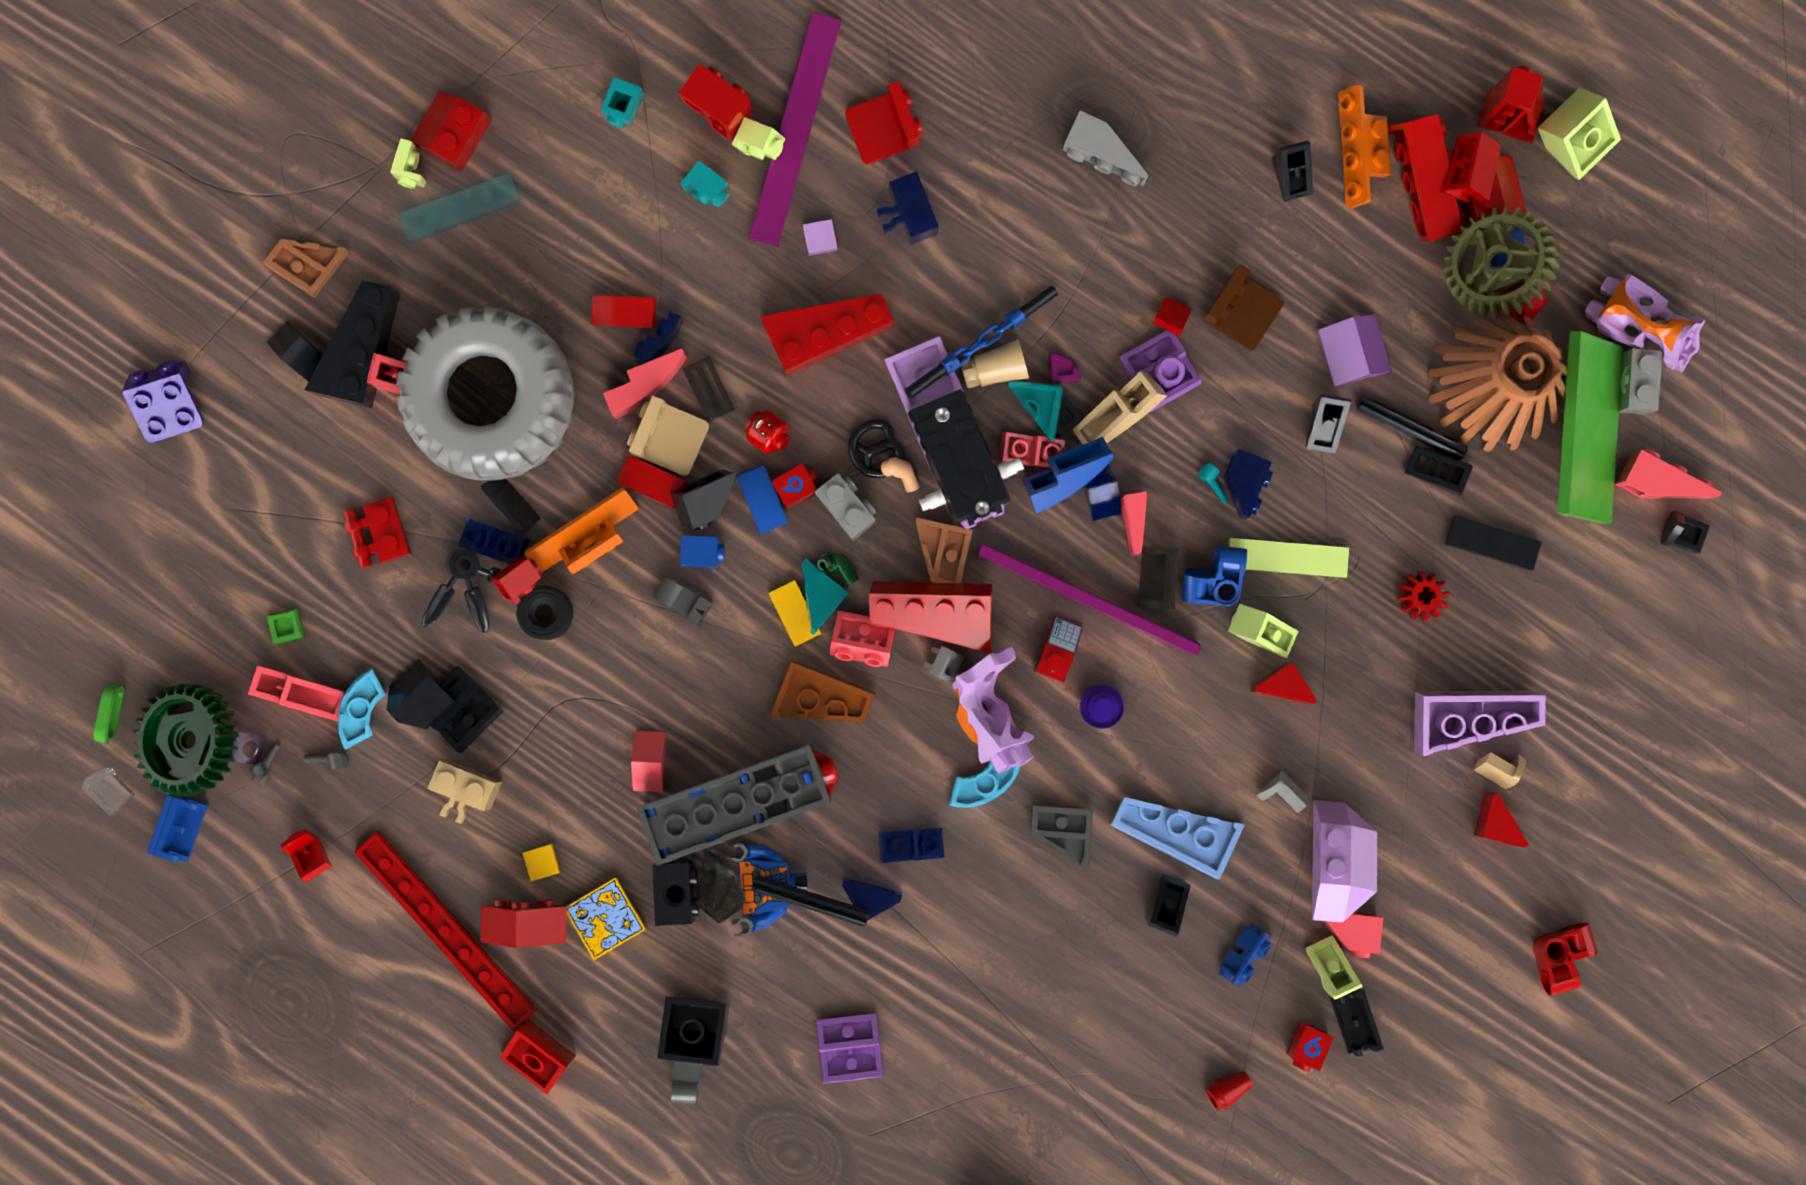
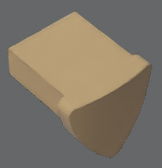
[1473,752,1526,789]

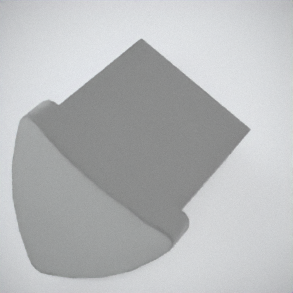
[1256,770,1308,813]

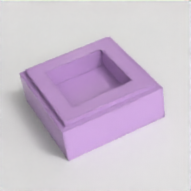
[803,219,838,256]

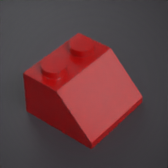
[410,91,491,172]
[1461,155,1527,228]

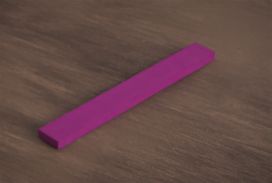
[749,12,841,248]
[977,544,1202,656]

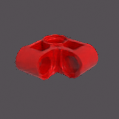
[1533,923,1598,996]

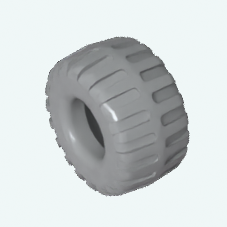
[396,307,575,481]

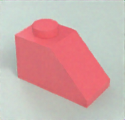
[1322,912,1383,958]

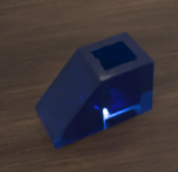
[1223,448,1273,520]

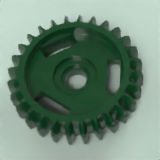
[132,684,240,796]

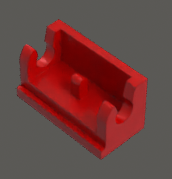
[1445,131,1501,203]

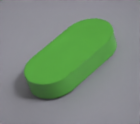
[94,683,125,744]

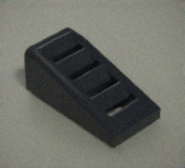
[1404,445,1473,496]

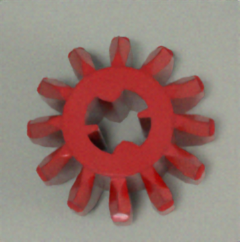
[1396,571,1450,622]

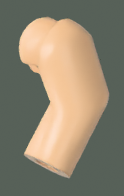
[881,457,920,492]

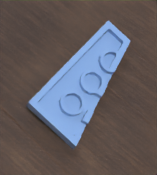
[1110,797,1245,880]

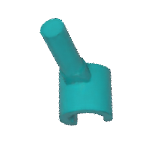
[1198,463,1229,504]

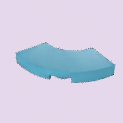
[337,668,386,750]
[949,761,1021,808]

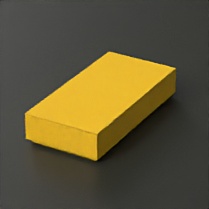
[768,580,822,647]

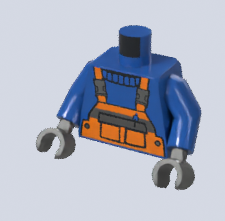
[726,842,808,937]

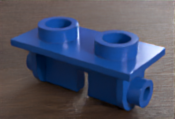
[1219,923,1272,987]

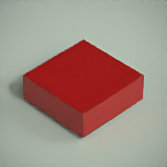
[1153,296,1192,336]

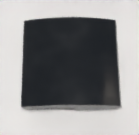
[431,666,504,754]

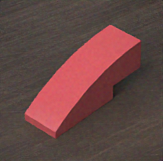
[603,348,687,419]
[248,663,345,721]

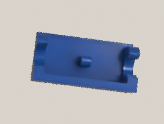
[147,795,209,862]

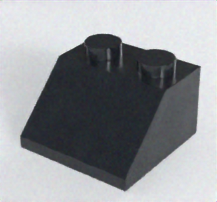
[657,996,730,1066]

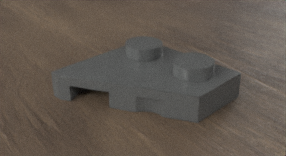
[1030,805,1093,868]

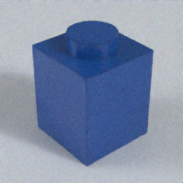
[680,535,725,569]

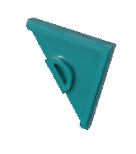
[1008,380,1064,442]
[801,559,848,635]

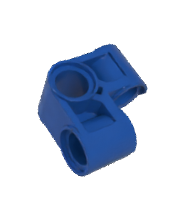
[1181,545,1247,606]

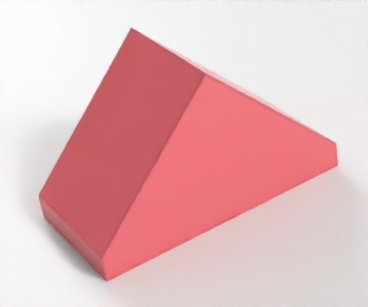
[367,353,406,394]
[631,730,667,792]

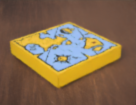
[567,877,647,960]

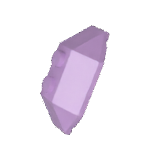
[1312,800,1377,923]

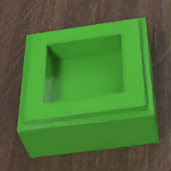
[266,609,305,645]

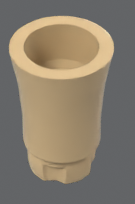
[962,338,1029,388]

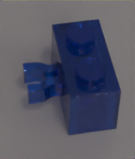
[876,171,939,245]

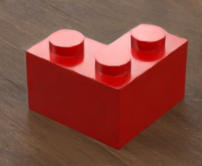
[678,64,754,142]
[480,899,567,948]

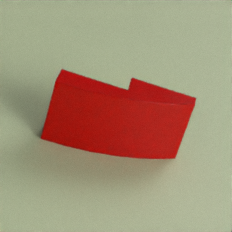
[591,295,656,328]
[616,455,687,509]

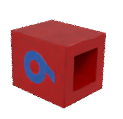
[771,463,820,509]
[1286,1020,1334,1072]

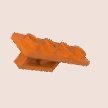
[1338,85,1391,208]
[524,487,638,574]

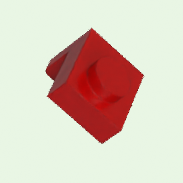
[280,829,332,883]

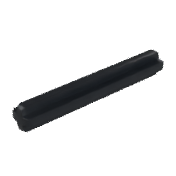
[1356,395,1468,460]
[752,875,869,926]

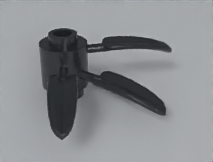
[421,549,502,633]

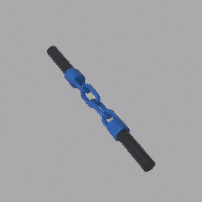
[905,286,1058,399]

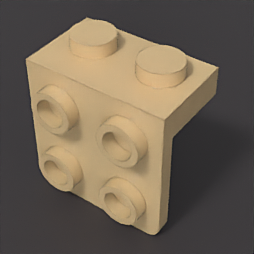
[627,396,709,476]

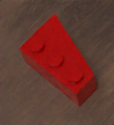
[1477,66,1543,144]

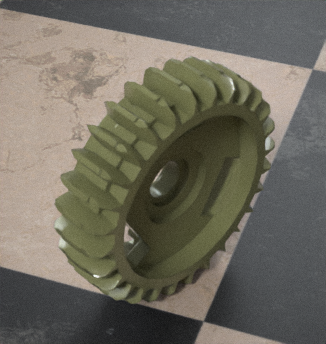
[1443,206,1560,319]

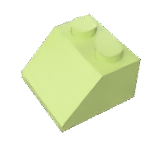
[1538,87,1621,180]

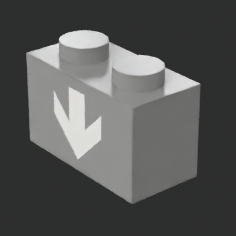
[1619,348,1663,415]

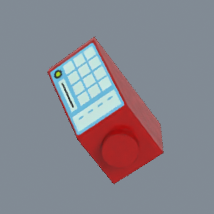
[1034,616,1083,683]

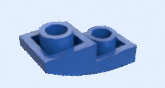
[735,464,788,534]

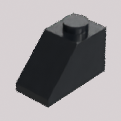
[670,469,736,530]

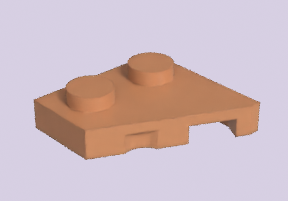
[263,239,349,298]
[915,517,973,583]

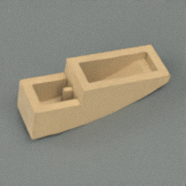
[1072,371,1168,444]

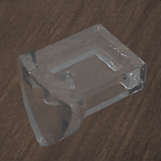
[82,767,135,816]

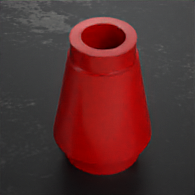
[1205,1071,1253,1111]

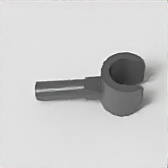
[249,743,280,786]
[304,752,348,770]

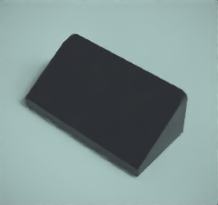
[480,479,541,533]

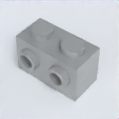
[815,473,877,541]

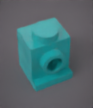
[600,77,645,129]
[680,160,729,208]

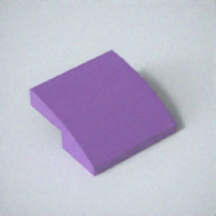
[1119,330,1201,413]
[816,1013,884,1084]

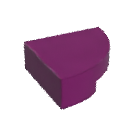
[1049,353,1081,384]

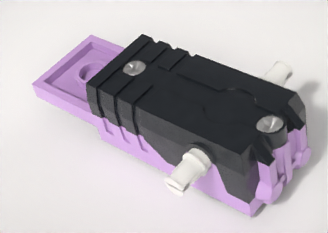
[884,336,1024,530]

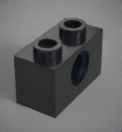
[652,861,699,926]

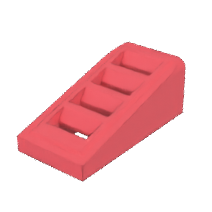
[1120,491,1147,556]

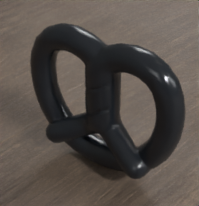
[848,419,904,478]

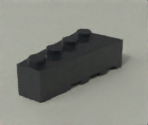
[304,280,400,408]

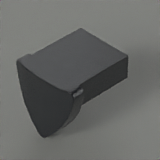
[1661,510,1710,554]

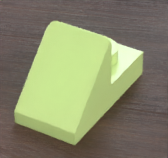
[1306,935,1362,1000]

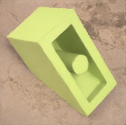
[1228,604,1299,659]

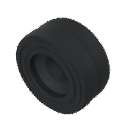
[516,586,573,640]

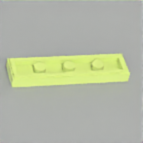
[1228,538,1349,578]

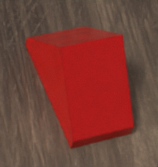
[1251,663,1316,705]
[1474,791,1529,848]

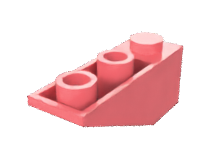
[1615,449,1722,499]

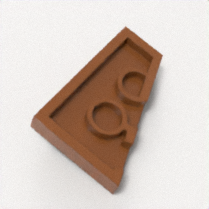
[770,660,876,722]

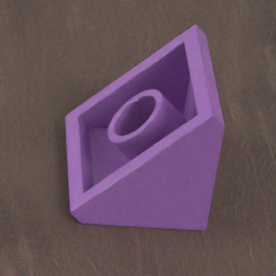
[1318,314,1392,387]

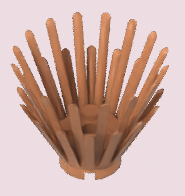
[1427,313,1567,452]

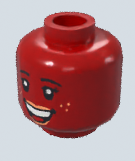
[745,410,790,455]

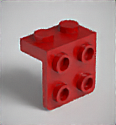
[845,81,923,165]

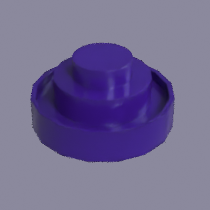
[1079,685,1124,729]

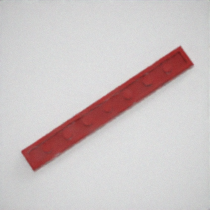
[354,831,538,1032]

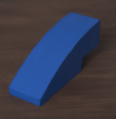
[1022,437,1114,514]

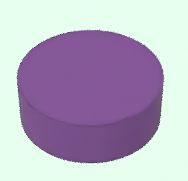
[1153,355,1185,386]

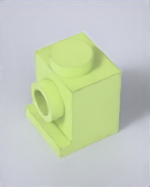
[732,117,786,160]

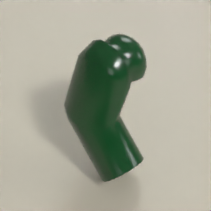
[817,553,859,586]

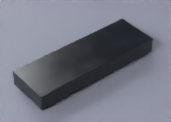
[1445,516,1542,571]

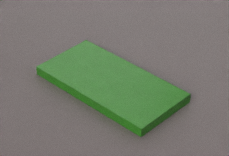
[1558,331,1623,524]

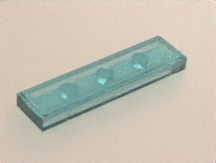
[399,173,522,243]

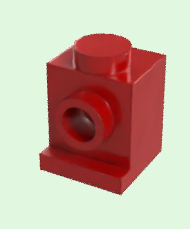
[490,557,542,604]

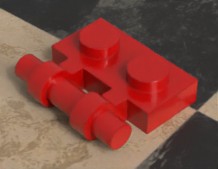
[343,497,411,569]

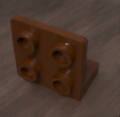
[1203,264,1284,351]

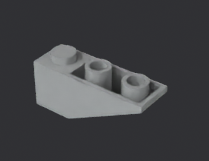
[1063,111,1148,186]

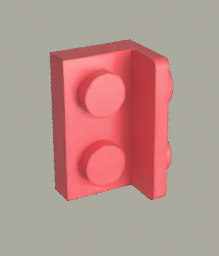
[830,611,895,667]

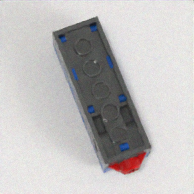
[637,744,839,866]

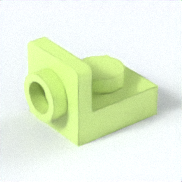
[390,138,426,189]

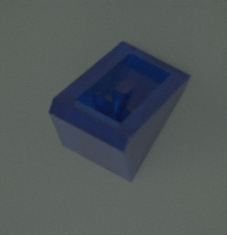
[1083,464,1122,521]
[842,877,902,920]

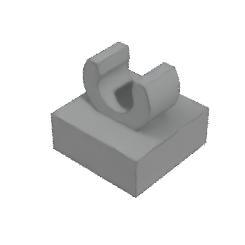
[924,646,964,684]

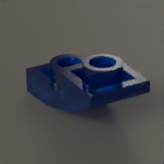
[634,312,684,366]
[458,518,529,564]
[878,827,944,863]

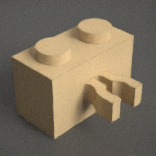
[428,759,502,824]

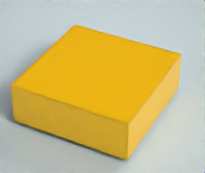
[522,843,561,882]

